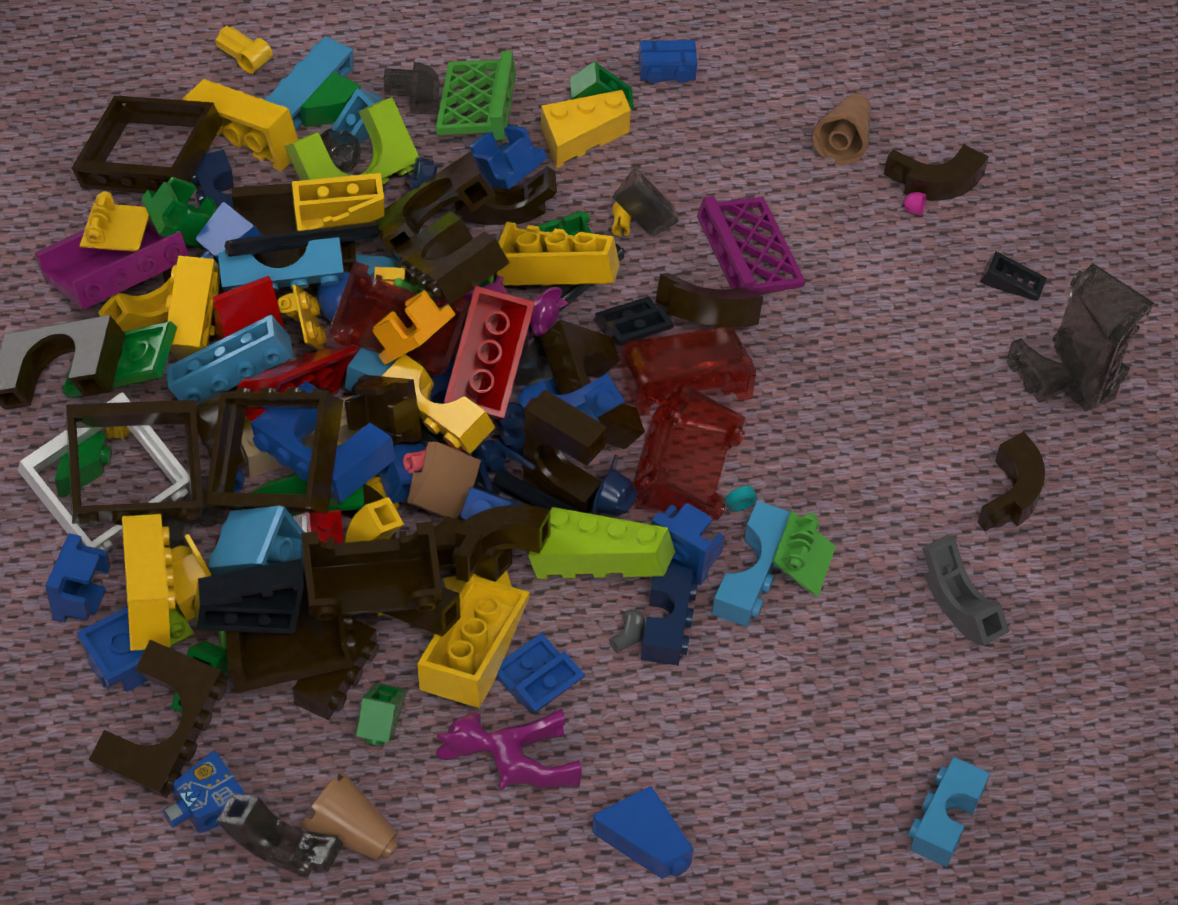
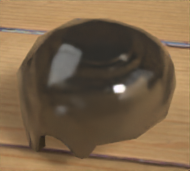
[320,129,362,172]

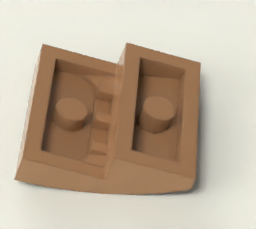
[407,442,481,519]

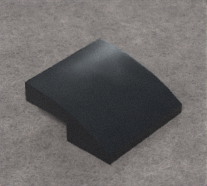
[595,296,674,345]

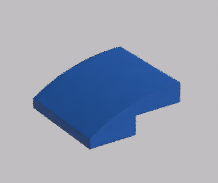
[496,632,585,714]

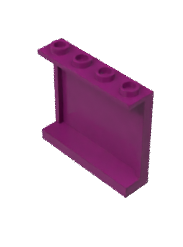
[34,204,189,309]

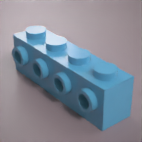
[166,315,293,401]

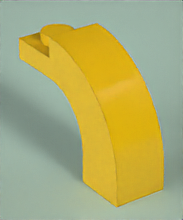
[98,277,174,332]
[345,497,404,617]

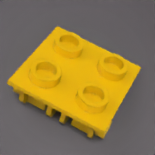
[80,191,150,252]
[277,284,327,351]

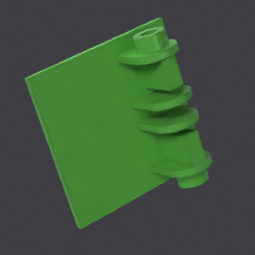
[772,511,836,597]

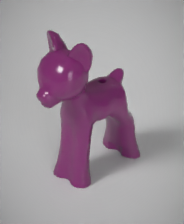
[433,275,569,347]
[436,709,582,790]

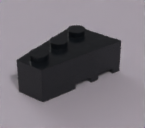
[195,559,304,634]

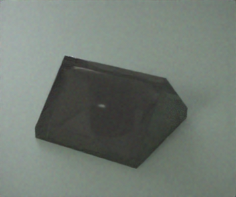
[612,167,679,237]

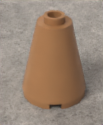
[812,94,871,165]
[301,771,399,861]

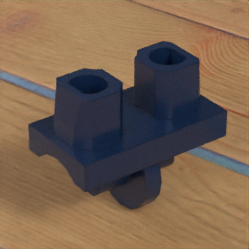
[406,157,437,192]
[494,402,526,456]

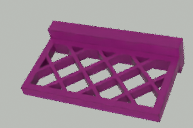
[697,196,805,294]

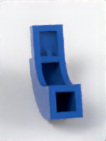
[517,373,625,422]

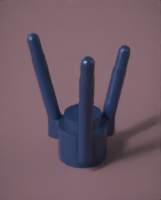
[474,439,536,492]

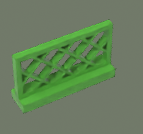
[436,51,516,140]

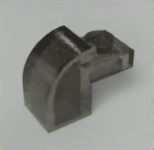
[384,62,440,115]

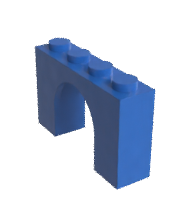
[251,381,396,503]

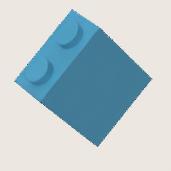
[208,506,305,575]

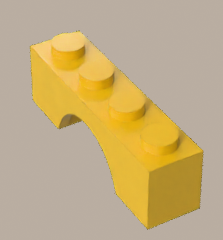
[382,354,495,454]

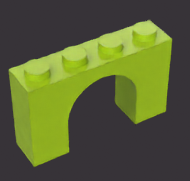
[285,97,420,185]

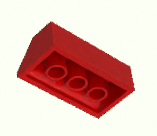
[444,286,535,420]
[236,345,359,422]

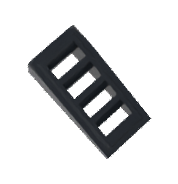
[980,251,1047,301]

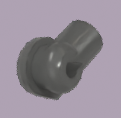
[609,610,645,653]

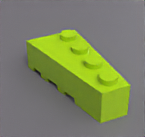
[528,507,675,579]

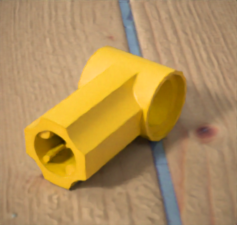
[216,25,273,74]

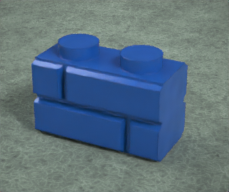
[639,40,697,83]

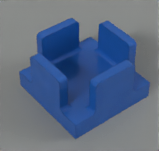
[470,125,547,190]
[651,503,725,586]
[45,533,110,623]
[77,606,149,692]

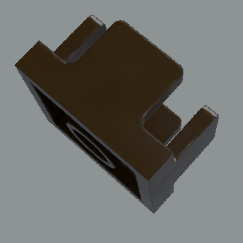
[344,375,422,446]

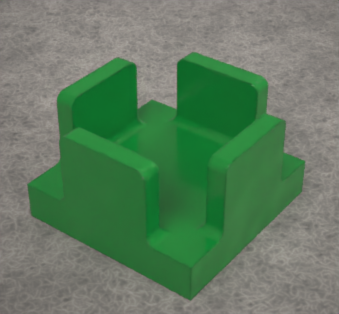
[141,177,218,250]

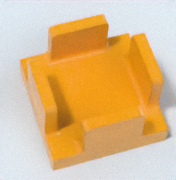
[373,290,456,365]

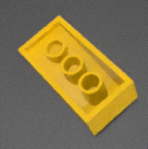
[417,576,530,708]

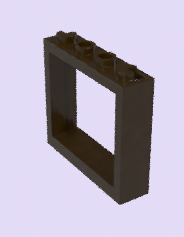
[71,95,223,194]
[205,388,344,514]
[66,400,204,527]

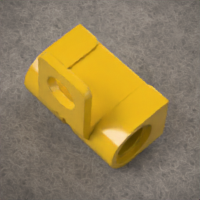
[166,534,211,621]

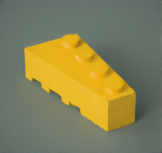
[182,79,298,172]
[497,222,620,286]
[122,514,175,651]

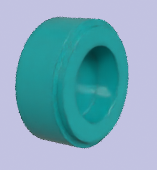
[725,486,758,512]

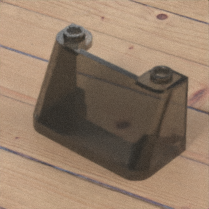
[1052,263,1154,407]

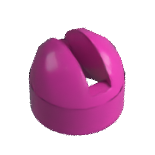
[904,192,926,216]

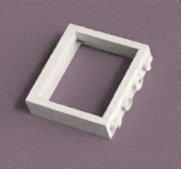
[18,392,189,552]

